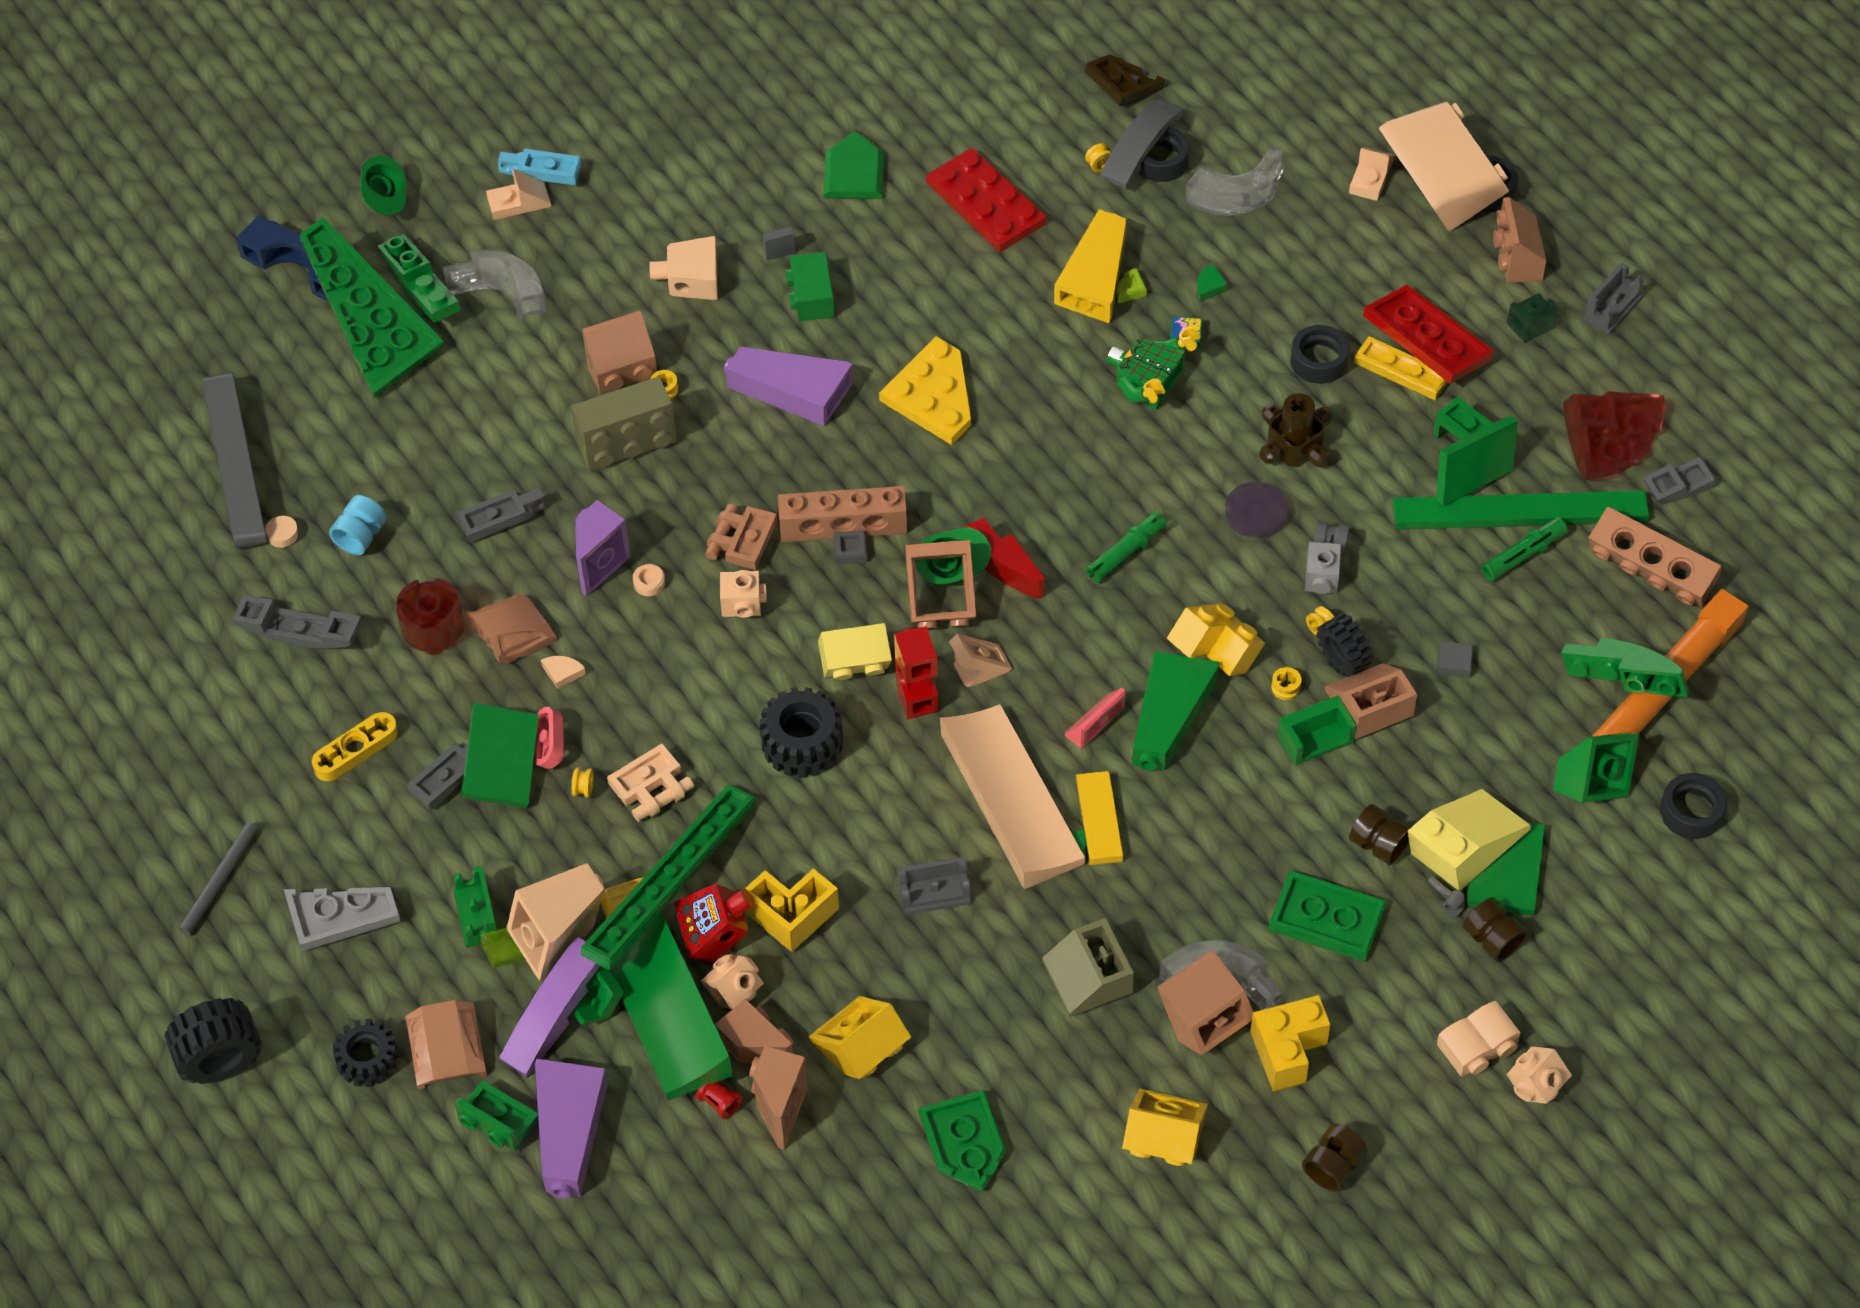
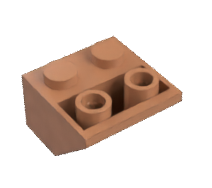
[1493,197,1546,283]
[1325,663,1417,739]
[1157,950,1253,1056]

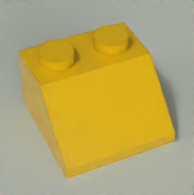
[808,996,911,1079]
[1122,1088,1208,1166]

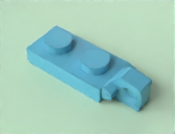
[498,148,582,186]

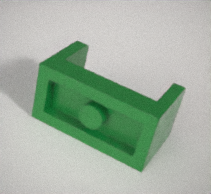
[1433,396,1493,440]
[1277,695,1356,766]

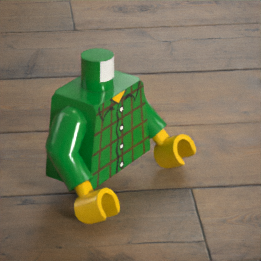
[1107,326,1201,410]

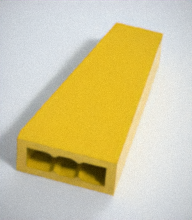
[1054,209,1126,323]

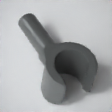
[1428,876,1465,917]

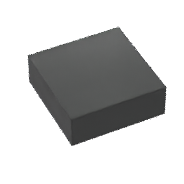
[762,226,795,261]
[834,530,867,564]
[1437,641,1472,678]

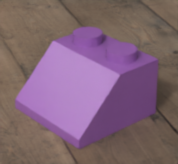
[575,500,630,597]

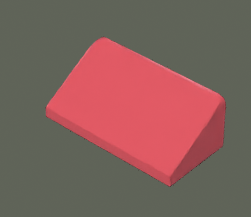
[1065,688,1126,748]

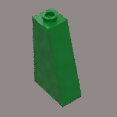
[1132,651,1219,771]

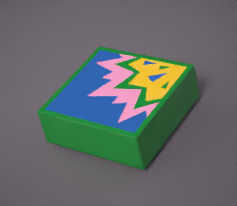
[1170,316,1202,348]

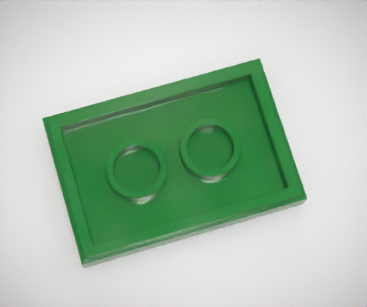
[1436,415,1518,506]
[461,703,539,809]
[1465,822,1545,916]
[1268,870,1387,962]

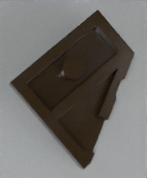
[1085,54,1165,106]

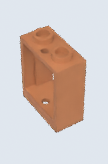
[905,540,976,629]

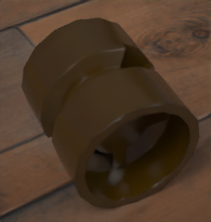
[1349,804,1410,865]
[1463,897,1529,962]
[1302,1123,1368,1192]

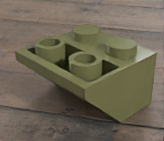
[1042,918,1134,1017]

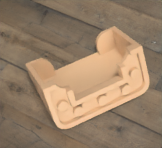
[1379,101,1509,232]

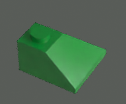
[1553,732,1639,803]

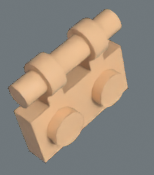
[607,744,694,822]

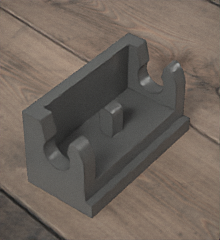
[1584,262,1643,335]
[898,857,971,915]

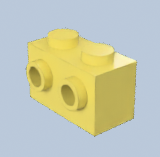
[818,623,892,680]

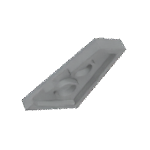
[284,887,401,951]

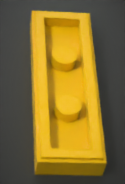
[1354,336,1448,400]
[1076,771,1123,865]

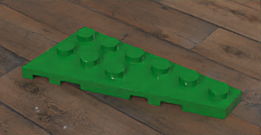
[300,217,444,399]

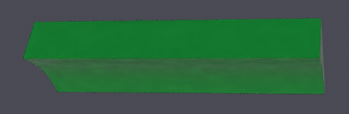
[609,912,733,1101]

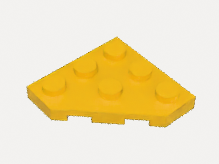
[879,336,971,445]

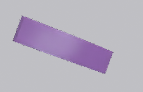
[499,936,600,1077]

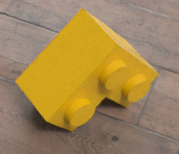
[1167,603,1265,676]
[744,869,839,952]
[1250,995,1330,1092]

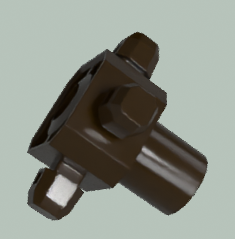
[1259,393,1333,468]

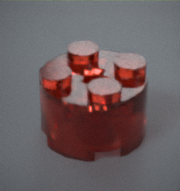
[396,578,465,655]

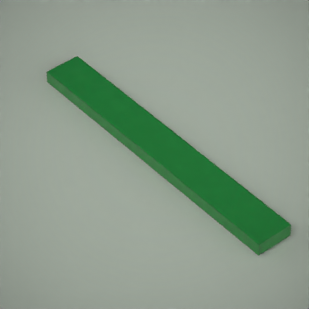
[1392,490,1649,530]
[580,784,756,970]

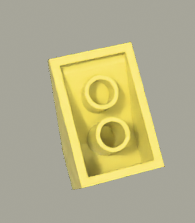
[1407,789,1531,891]

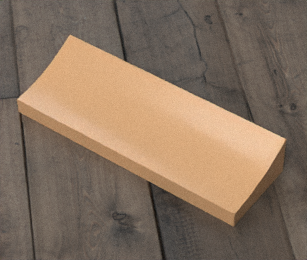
[940,704,1085,889]

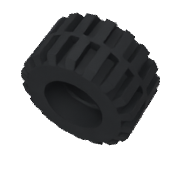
[760,687,843,778]
[165,998,262,1084]

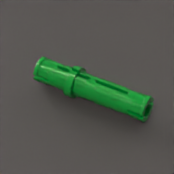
[1085,511,1167,583]
[1481,517,1568,582]

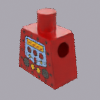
[673,884,755,966]

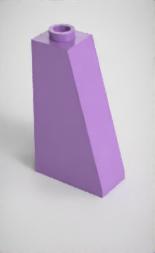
[724,347,853,426]
[535,1059,608,1198]

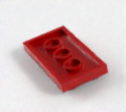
[926,147,1047,253]
[1363,284,1495,384]

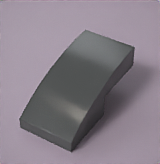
[1643,456,1716,504]

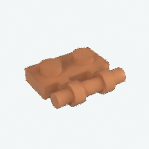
[705,504,777,570]

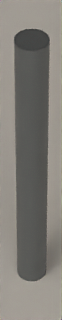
[179,821,258,936]

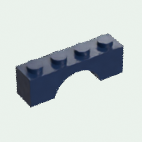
[236,215,329,302]

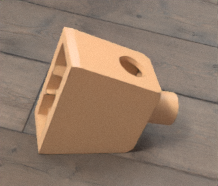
[650,236,718,300]

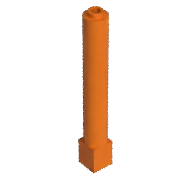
[1591,589,1749,737]

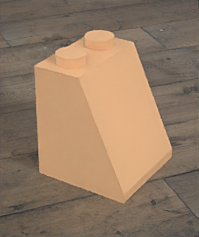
[507,863,604,981]

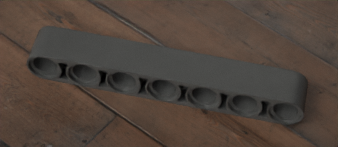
[202,372,268,549]

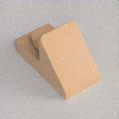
[1349,148,1395,201]
[486,169,551,220]
[949,634,1012,687]

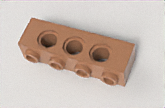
[778,486,907,542]
[1588,507,1721,607]

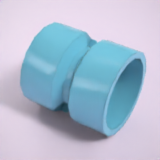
[329,495,387,555]

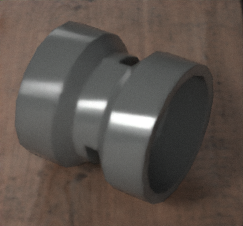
[1314,521,1350,557]

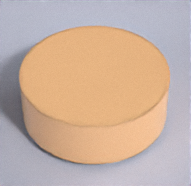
[265,516,299,548]
[633,564,665,596]

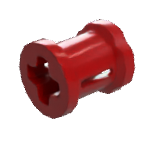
[696,1081,743,1120]

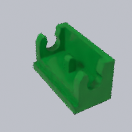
[453,865,499,948]

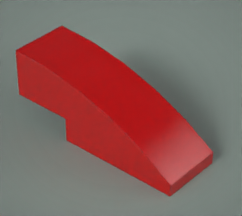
[962,517,1045,599]

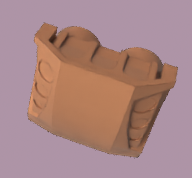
[466,593,557,664]
[405,1000,487,1090]

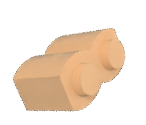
[1437,1001,1521,1077]

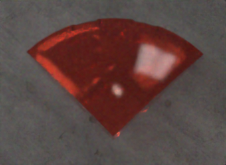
[1563,391,1665,480]

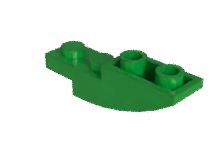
[378,233,461,323]
[1561,638,1689,698]

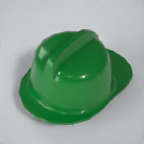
[359,155,406,216]
[915,527,991,585]

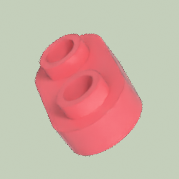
[533,707,565,770]

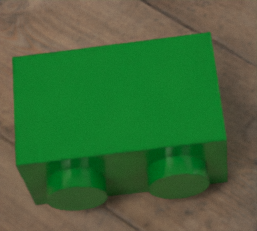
[785,252,834,322]

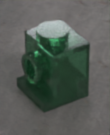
[1507,293,1558,343]

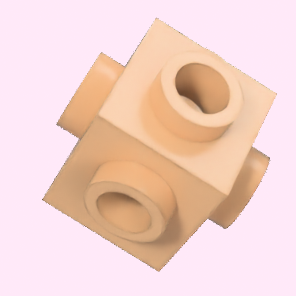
[720,570,767,618]
[701,954,764,1010]
[1507,1046,1572,1104]

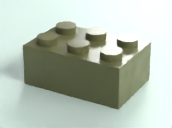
[571,376,677,471]

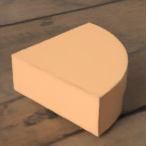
[541,656,586,689]

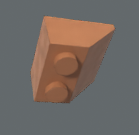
[582,310,657,394]
[749,1046,808,1150]

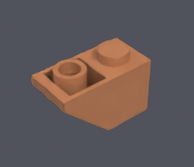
[714,999,793,1063]

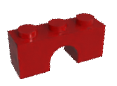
[894,626,938,720]

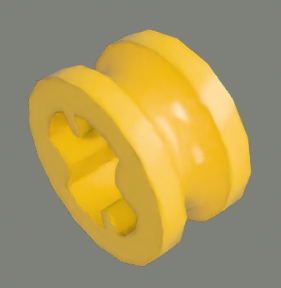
[1085,143,1112,173]
[650,370,678,399]
[1306,606,1334,637]
[1271,667,1302,700]
[572,767,594,798]

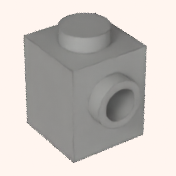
[1305,542,1341,594]

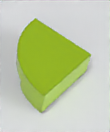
[1116,268,1147,304]

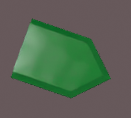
[823,130,884,199]
[918,1089,1006,1192]

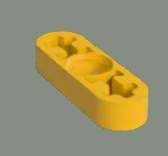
[312,712,398,781]

